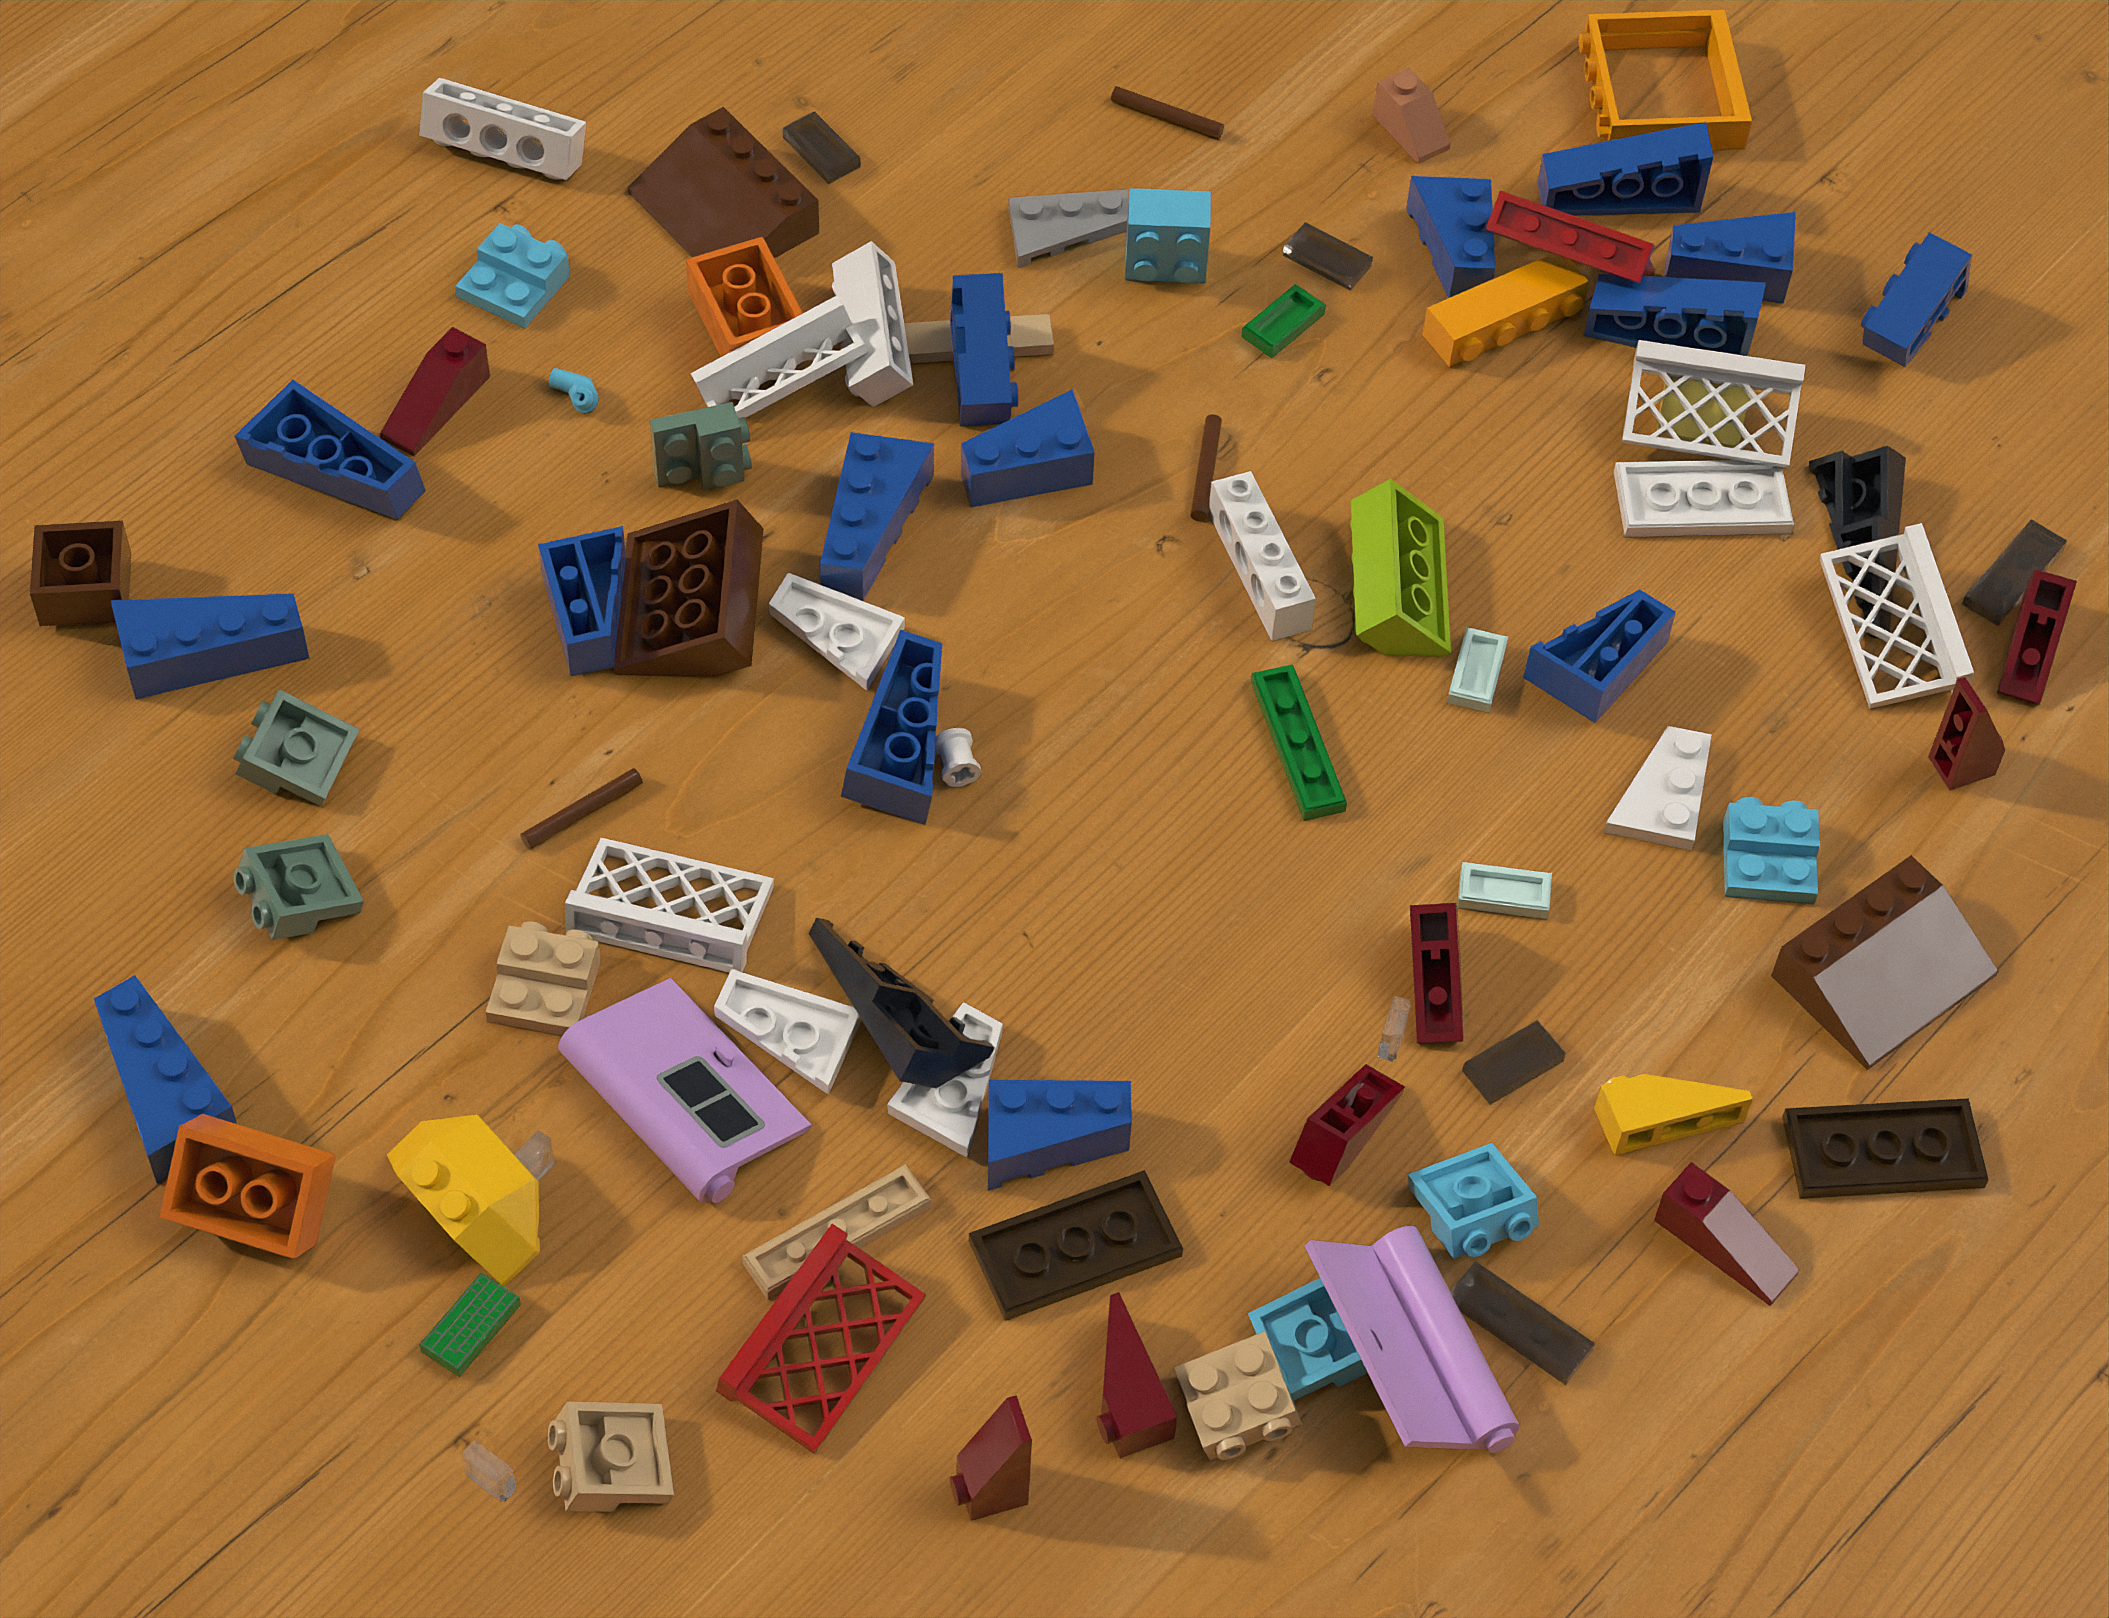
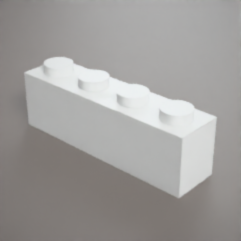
[832,241,913,407]

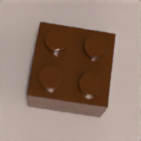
[30,520,131,626]

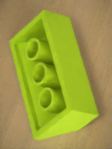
[1350,479,1451,657]

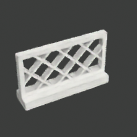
[1622,340,1806,468]
[1820,523,1974,709]
[565,838,774,973]

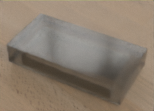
[782,111,861,184]
[1283,222,1373,291]
[1462,1020,1566,1105]

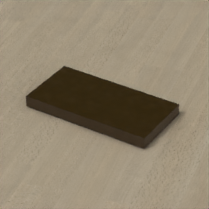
[1782,1098,1989,1199]
[968,1170,1183,1321]

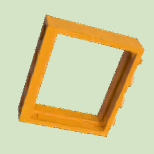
[1578,10,1752,150]

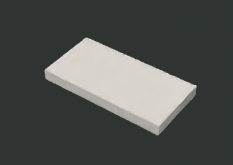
[1614,460,1794,537]

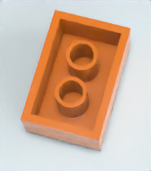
[686,237,803,357]
[160,1114,336,1259]

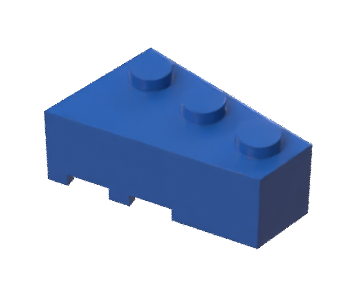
[1406,176,1495,298]
[1664,212,1796,303]
[1861,232,1972,367]
[950,273,1018,426]
[961,389,1095,507]
[538,526,626,676]
[1523,590,1676,723]
[988,1080,1132,1191]

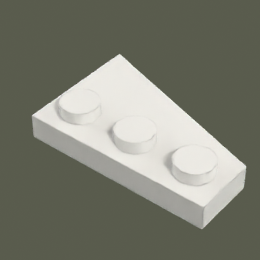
[1604,726,1712,850]
[887,1002,1003,1158]

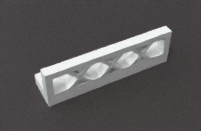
[690,295,868,418]

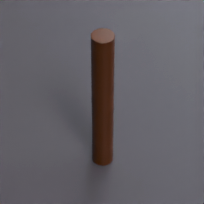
[1111,86,1224,139]
[1190,414,1222,521]
[520,768,643,849]

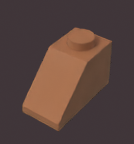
[1373,67,1451,164]

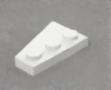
[769,573,905,691]
[714,969,862,1095]

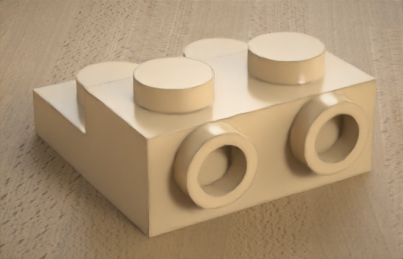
[485,921,601,1036]
[1174,1331,1302,1461]
[548,1402,674,1512]

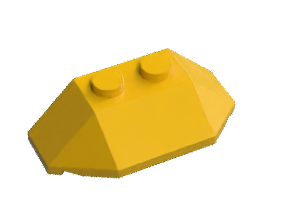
[387,1114,540,1287]

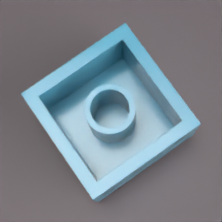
[1125,188,1211,283]

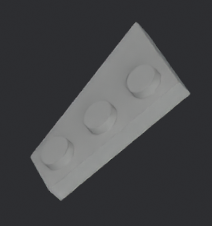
[1008,189,1129,268]

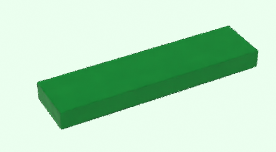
[1251,664,1347,821]

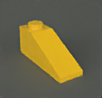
[1594,1074,1753,1156]

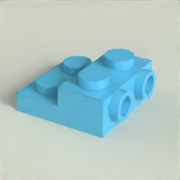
[455,223,570,328]
[1723,797,1820,904]
[1408,1143,1539,1259]
[1248,1278,1368,1401]

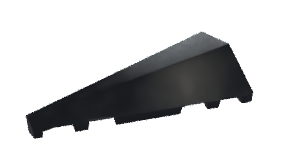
[1809,445,1906,638]
[809,918,995,1088]

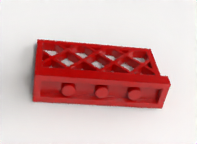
[1486,190,1656,284]
[716,1224,926,1454]

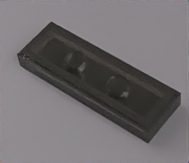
[1962,519,2067,626]
[1450,1261,1595,1385]

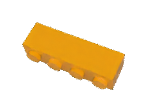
[1422,254,1589,367]

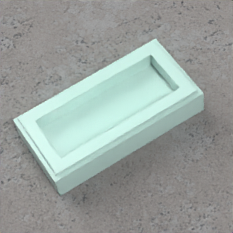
[1447,627,1508,713]
[1457,862,1552,919]

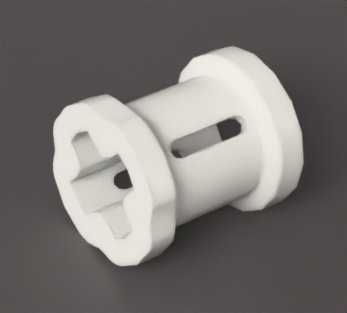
[934,728,982,787]

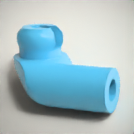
[549,368,599,413]

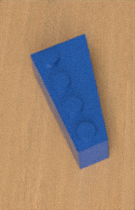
[1537,122,1713,216]
[1584,274,1767,356]
[234,380,426,519]
[820,432,934,601]
[111,593,310,699]
[841,630,942,825]
[94,975,237,1184]

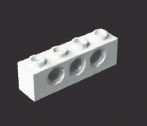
[419,78,586,180]
[1208,471,1316,641]

